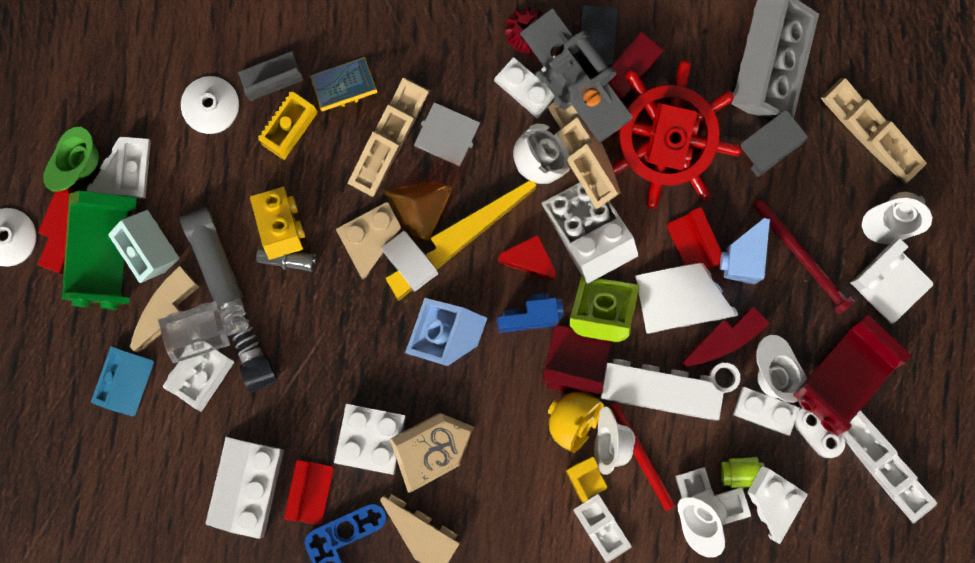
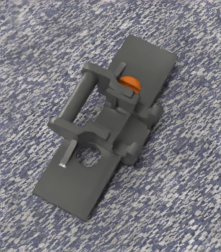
[520,8,633,143]

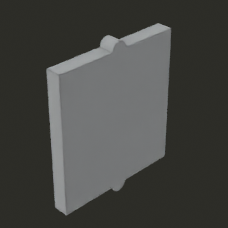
[414,102,480,167]

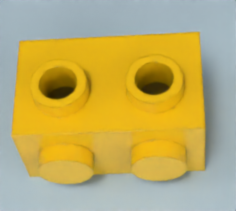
[250,187,305,260]

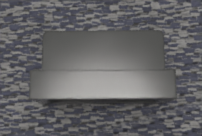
[238,51,303,101]
[740,111,808,177]

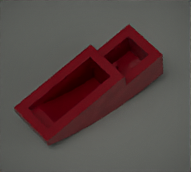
[607,32,664,102]
[680,307,770,368]

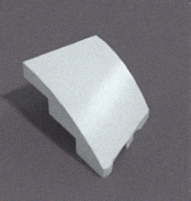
[636,263,738,333]

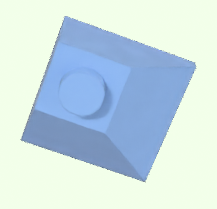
[720,218,770,284]
[405,298,487,366]

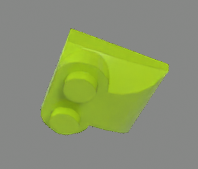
[570,276,639,342]

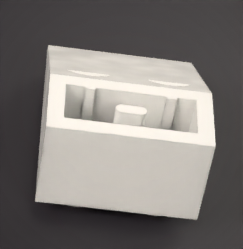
[542,183,638,284]

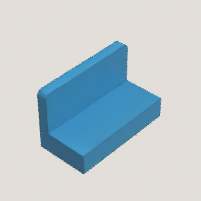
[91,346,154,416]

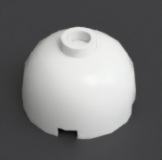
[513,124,570,184]

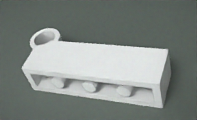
[599,359,740,420]

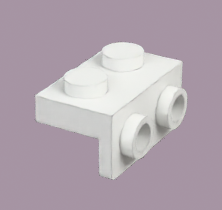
[163,338,234,412]

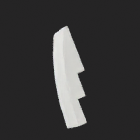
[842,411,937,524]

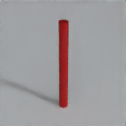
[609,402,676,511]

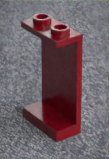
[793,314,911,436]

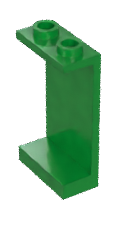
[62,191,137,310]

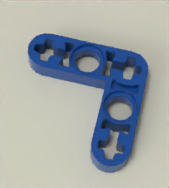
[305,504,387,563]

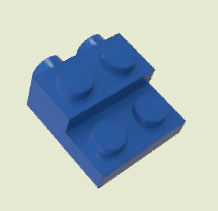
[497,294,564,333]

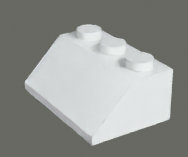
[206,437,284,539]

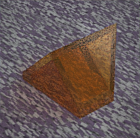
[384,181,453,241]

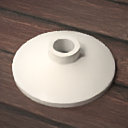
[181,76,239,134]
[0,208,37,267]

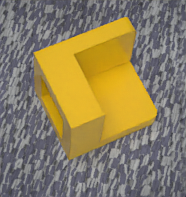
[565,456,607,502]

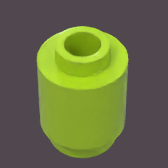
[721,457,765,488]

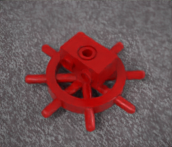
[611,60,742,209]

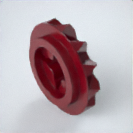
[505,7,544,54]

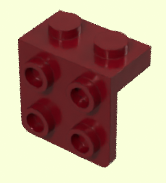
[541,326,611,396]

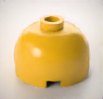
[548,392,604,453]

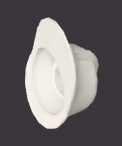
[862,192,933,244]
[756,335,807,403]
[594,407,635,474]
[677,489,727,557]

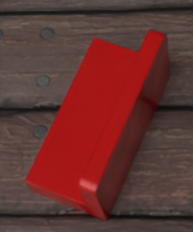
[666,207,722,269]
[284,460,334,525]

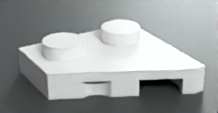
[748,466,808,544]

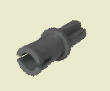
[256,246,316,272]

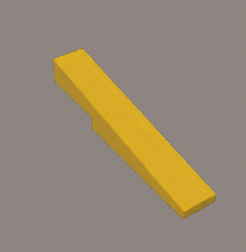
[386,181,536,301]

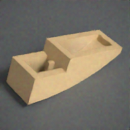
[130,266,199,353]

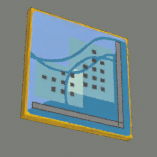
[310,57,378,112]

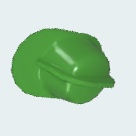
[43,127,99,191]

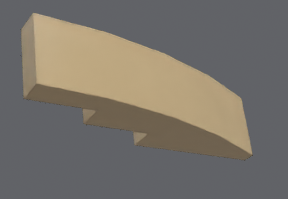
[348,77,430,197]
[821,78,927,184]
[547,101,621,209]

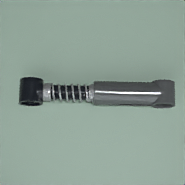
[179,206,278,393]

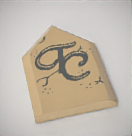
[390,413,474,492]

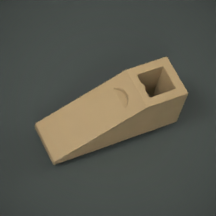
[380,494,460,563]

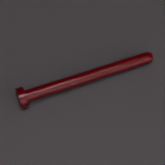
[753,198,855,314]

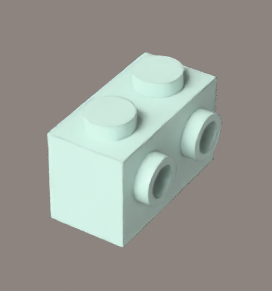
[108,210,179,283]

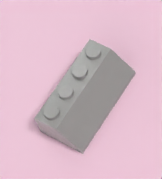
[732,0,819,120]

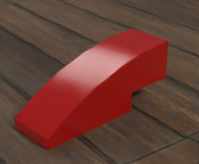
[37,185,75,275]

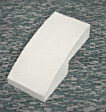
[381,231,438,292]
[573,494,632,563]

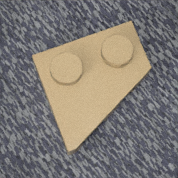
[336,202,402,280]

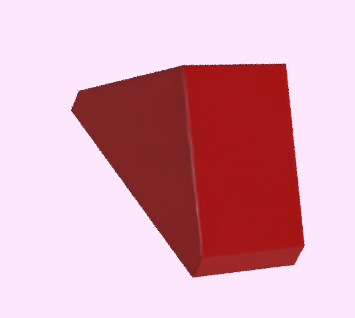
[498,235,556,281]

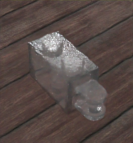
[158,301,249,364]

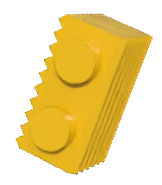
[258,92,317,160]

